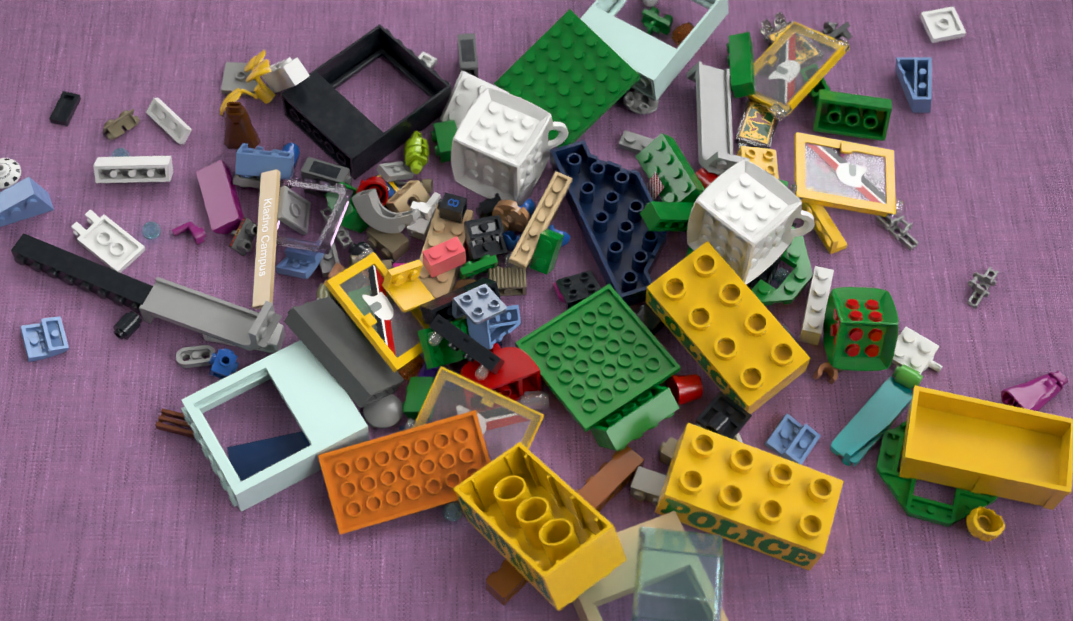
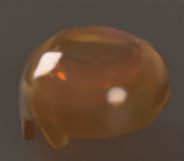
[671,22,694,47]

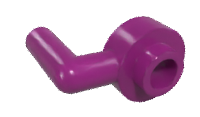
[172,222,206,245]

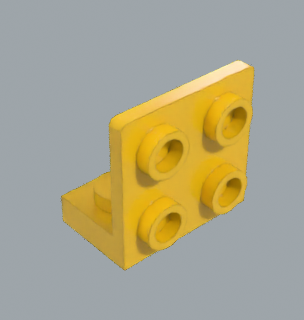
[736,146,779,179]
[382,259,435,313]

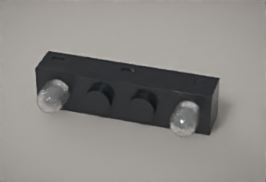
[428,314,505,380]

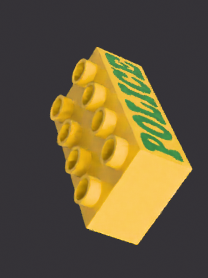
[646,241,811,414]
[654,423,844,571]
[453,442,627,611]

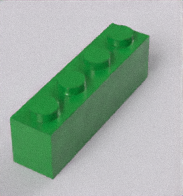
[726,32,756,98]
[640,201,694,232]

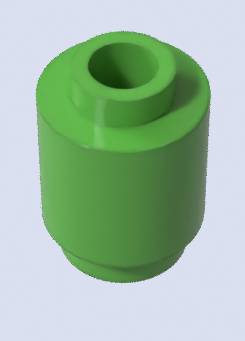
[892,364,923,389]

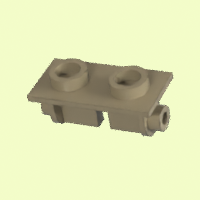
[102,109,140,140]

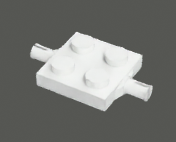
[892,327,943,375]

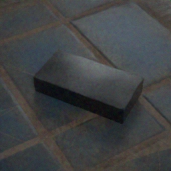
[49,91,81,127]

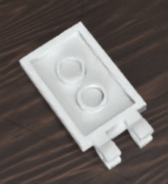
[71,210,145,273]

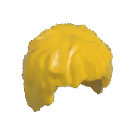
[966,507,1005,542]

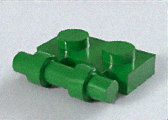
[458,255,498,280]

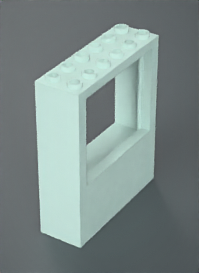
[580,0,729,101]
[181,340,370,512]

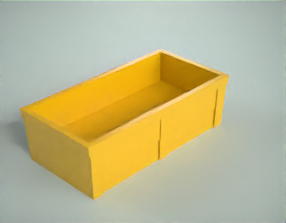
[899,386,1073,510]

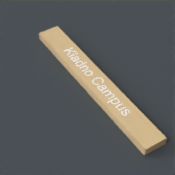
[252,169,281,310]

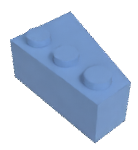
[895,57,932,113]
[0,177,54,227]
[466,305,521,349]

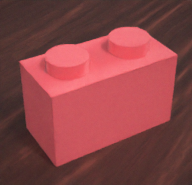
[422,236,466,278]

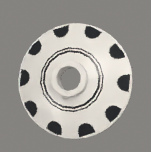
[0,158,21,189]

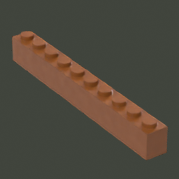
[486,446,644,606]

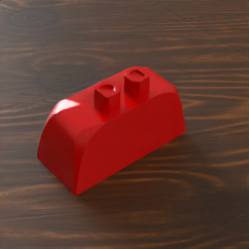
[460,343,541,413]

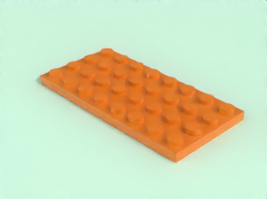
[318,410,491,535]

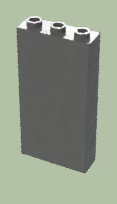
[284,296,405,408]

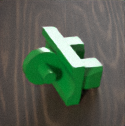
[641,7,673,36]

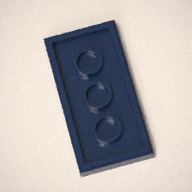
[227,431,310,482]

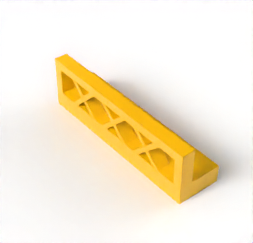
[795,188,848,254]

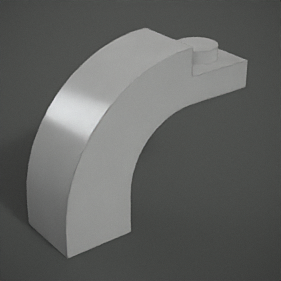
[352,188,421,233]

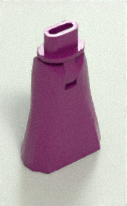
[1001,371,1068,411]

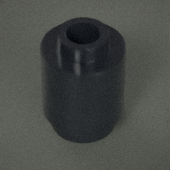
[113,311,142,340]

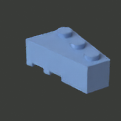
[235,143,295,181]

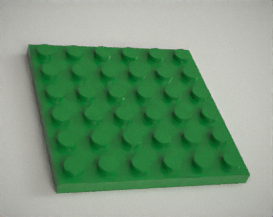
[494,9,641,148]
[515,284,681,433]

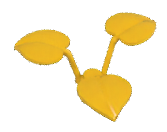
[220,49,275,116]

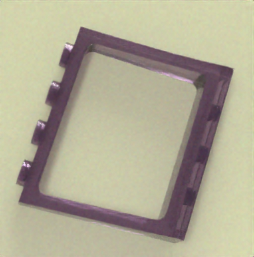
[276,176,353,255]

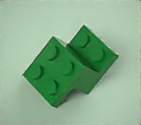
[417,319,469,369]

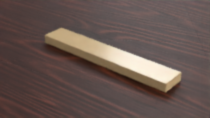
[509,171,572,270]

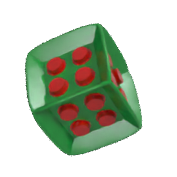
[823,287,899,371]

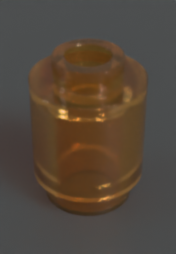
[397,355,424,381]

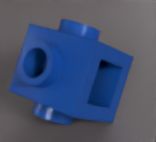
[209,348,239,379]

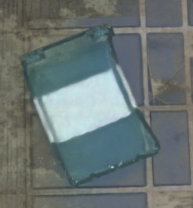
[631,527,724,621]

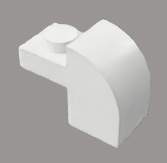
[407,201,435,241]

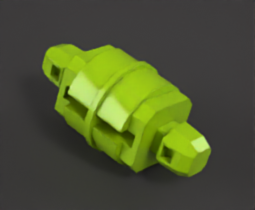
[404,131,429,174]

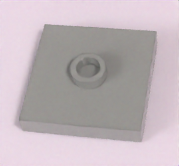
[221,62,258,95]
[277,186,311,235]

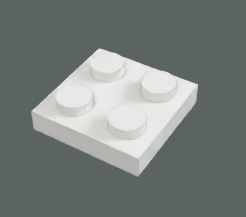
[920,6,966,43]

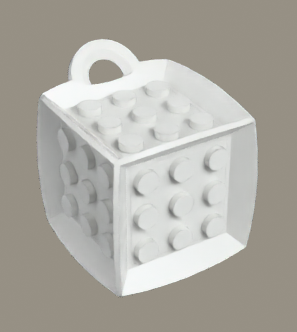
[451,88,568,203]
[687,159,815,284]

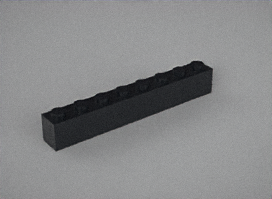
[11,233,153,313]

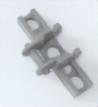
[321,207,353,249]
[876,215,919,251]
[967,267,999,309]

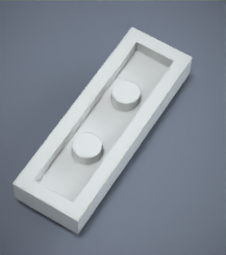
[146,98,192,144]

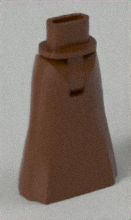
[224,102,260,149]

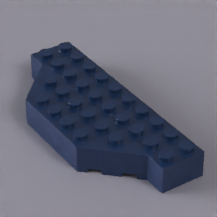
[550,140,668,306]

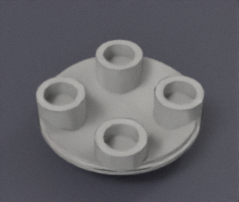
[623,89,659,114]
[364,394,403,428]

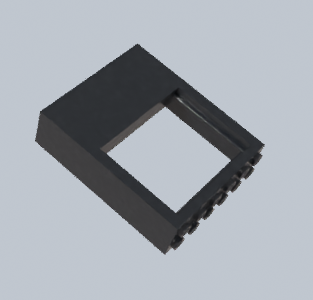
[281,24,451,180]

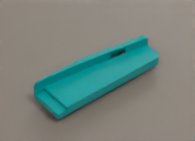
[830,376,913,466]

